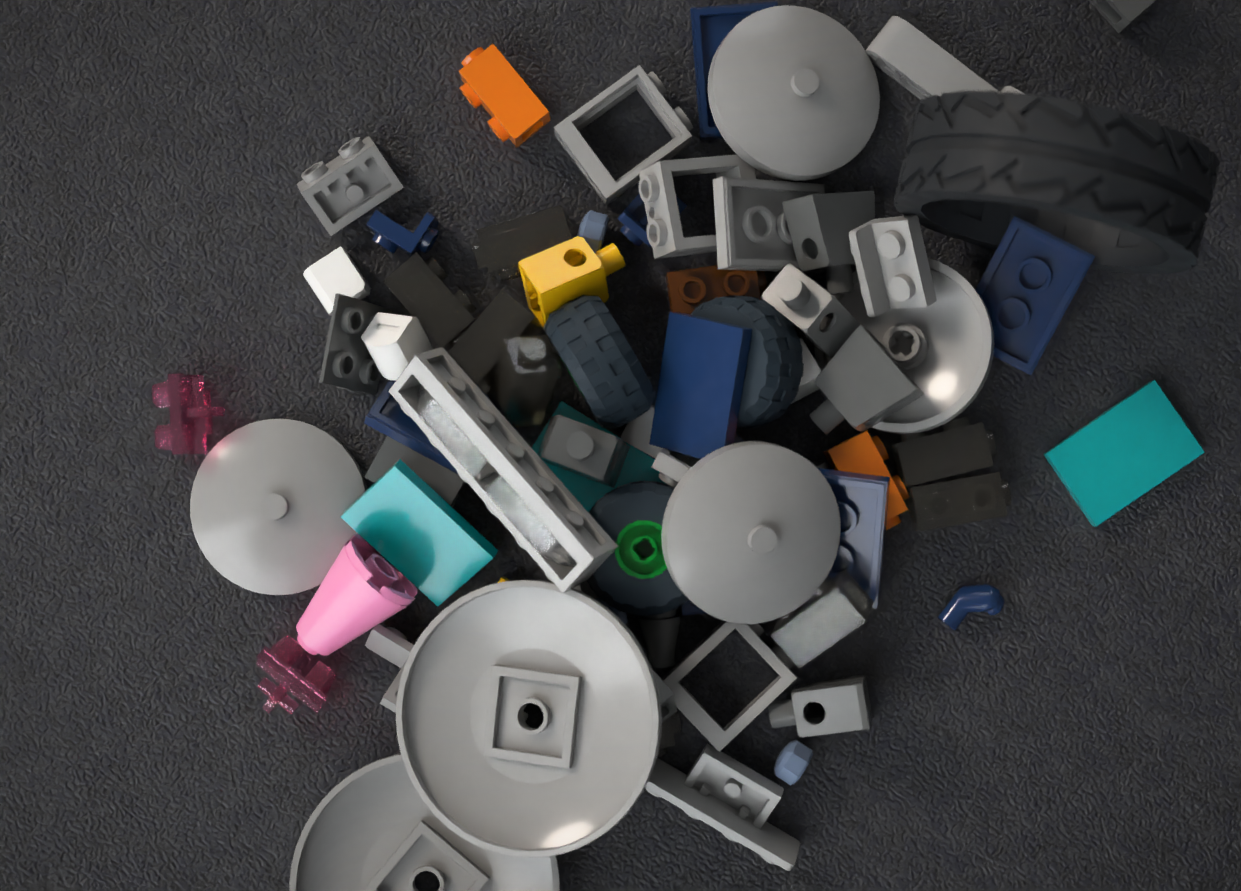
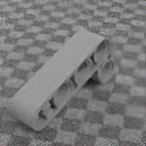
[865,16,1023,100]

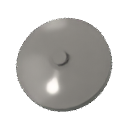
[707,5,880,181]
[814,258,994,434]
[190,419,367,595]
[661,441,840,624]

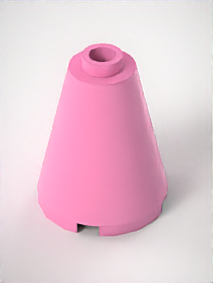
[296,534,417,656]

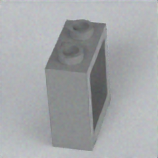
[554,65,693,206]
[639,155,756,259]
[661,620,797,752]

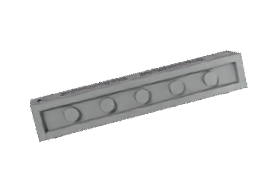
[388,347,618,593]

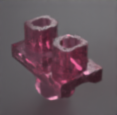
[152,373,225,455]
[256,635,337,715]

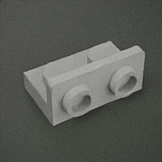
[297,136,404,236]
[849,215,937,317]

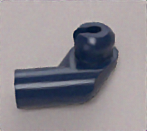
[937,584,1005,631]

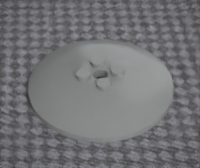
[396,580,662,858]
[289,753,560,891]

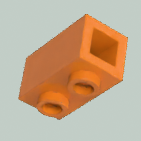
[459,44,551,148]
[823,430,909,530]

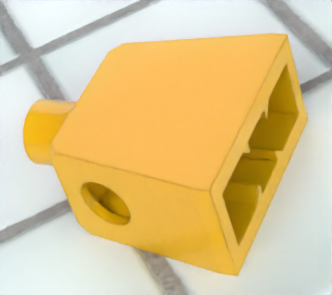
[518,236,625,331]

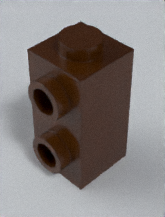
[666,265,767,314]

